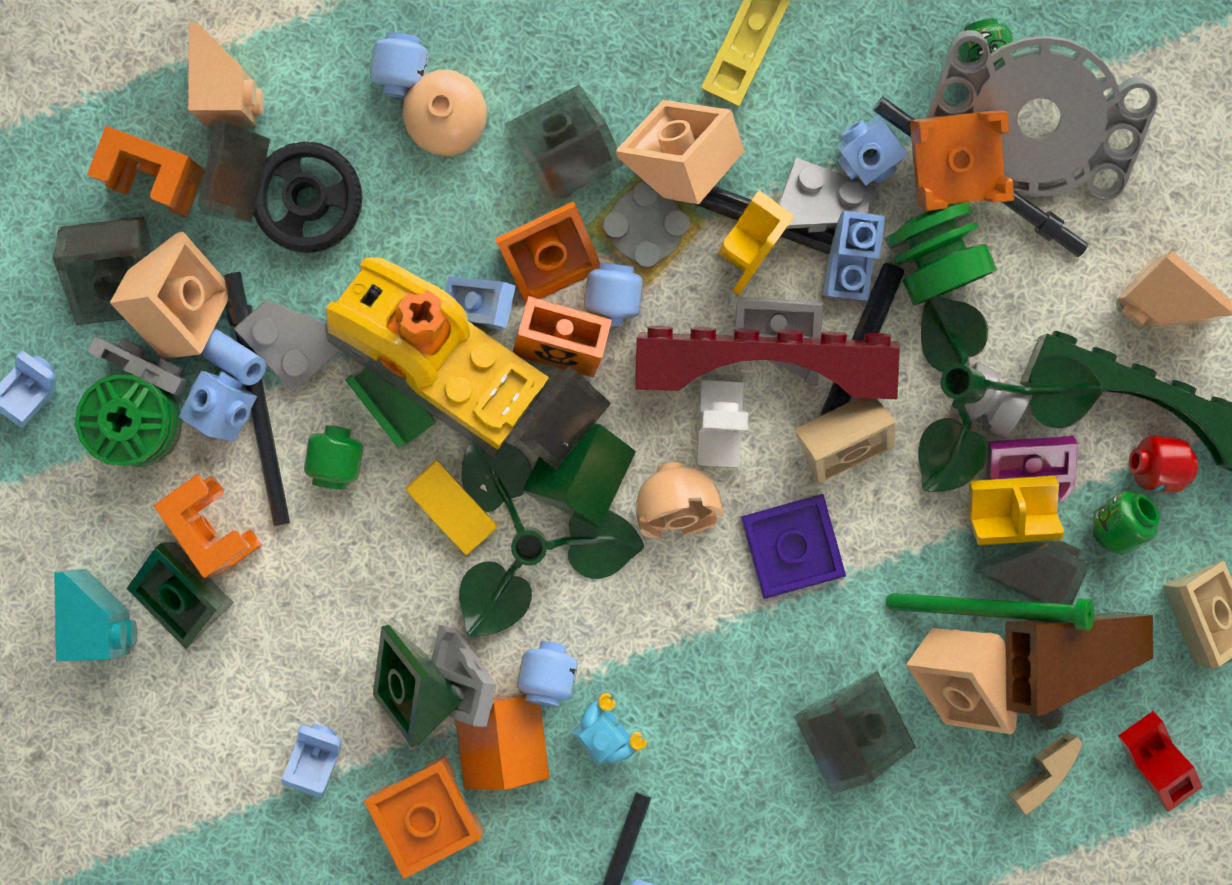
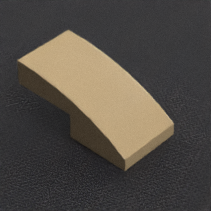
[1008,732,1082,815]

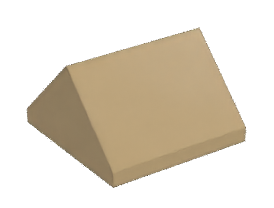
[794,398,895,484]
[1163,560,1232,669]

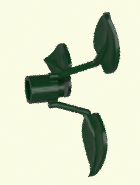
[918,295,1103,492]
[459,441,644,637]

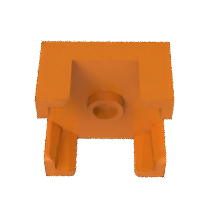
[910,110,1014,211]
[87,126,206,218]
[153,475,262,578]
[364,755,485,879]

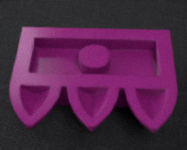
[987,436,1078,503]

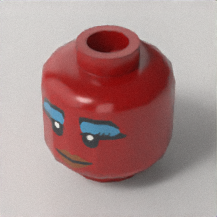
[1129,435,1198,494]

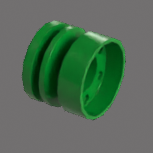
[885,202,998,306]
[75,374,182,467]

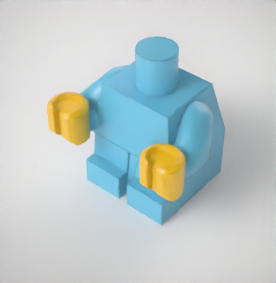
[571,692,647,767]

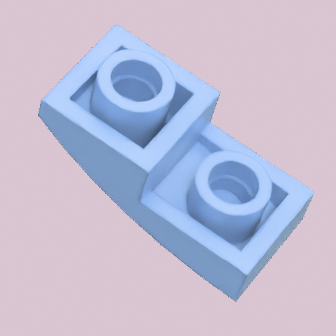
[822,211,885,301]

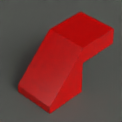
[1118,711,1203,812]

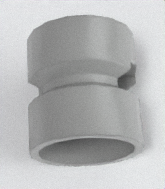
[951,362,1031,439]

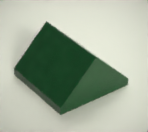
[522,415,636,529]
[126,542,234,649]
[373,625,463,747]

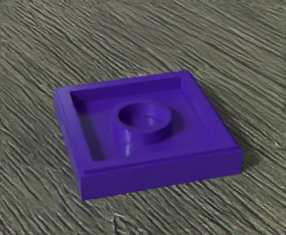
[740,494,846,599]

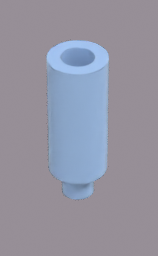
[200,328,266,385]

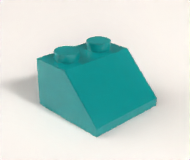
[54,569,137,661]

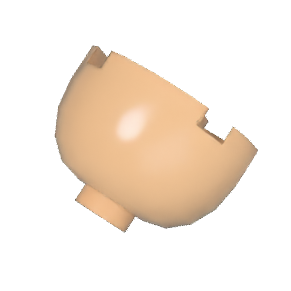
[402,69,488,157]
[636,462,725,539]

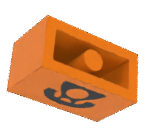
[512,296,612,378]

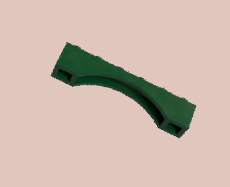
[1020,331,1232,472]

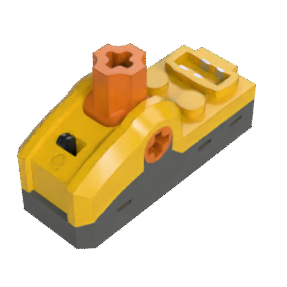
[326,258,549,458]

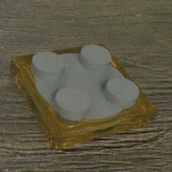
[586,174,707,286]

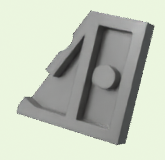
[779,158,876,234]
[735,297,823,386]
[234,299,341,393]
[87,336,191,397]
[431,625,496,727]

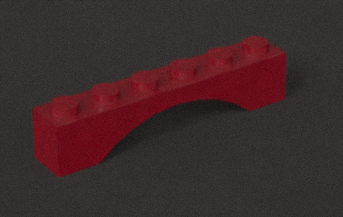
[635,325,900,400]

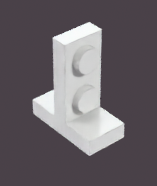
[697,380,749,468]

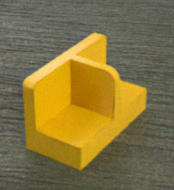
[717,191,795,296]
[968,476,1064,545]

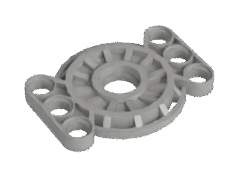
[925,30,1158,201]

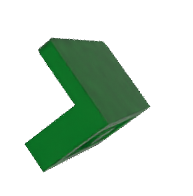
[345,368,436,449]

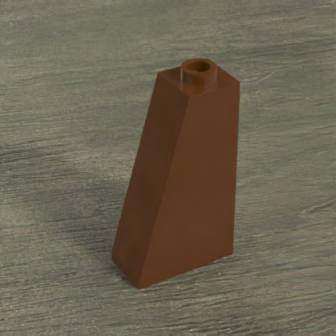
[1005,612,1153,716]

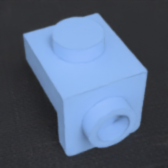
[0,351,56,428]
[281,724,342,798]

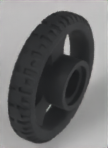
[250,141,363,253]

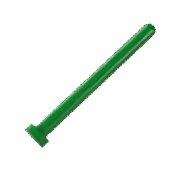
[886,593,1094,631]

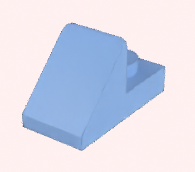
[445,276,516,331]

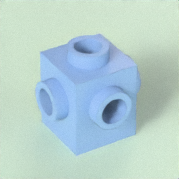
[837,115,908,186]
[179,370,257,442]

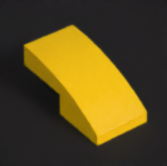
[405,459,498,556]

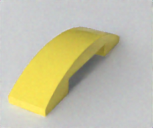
[701,0,791,107]

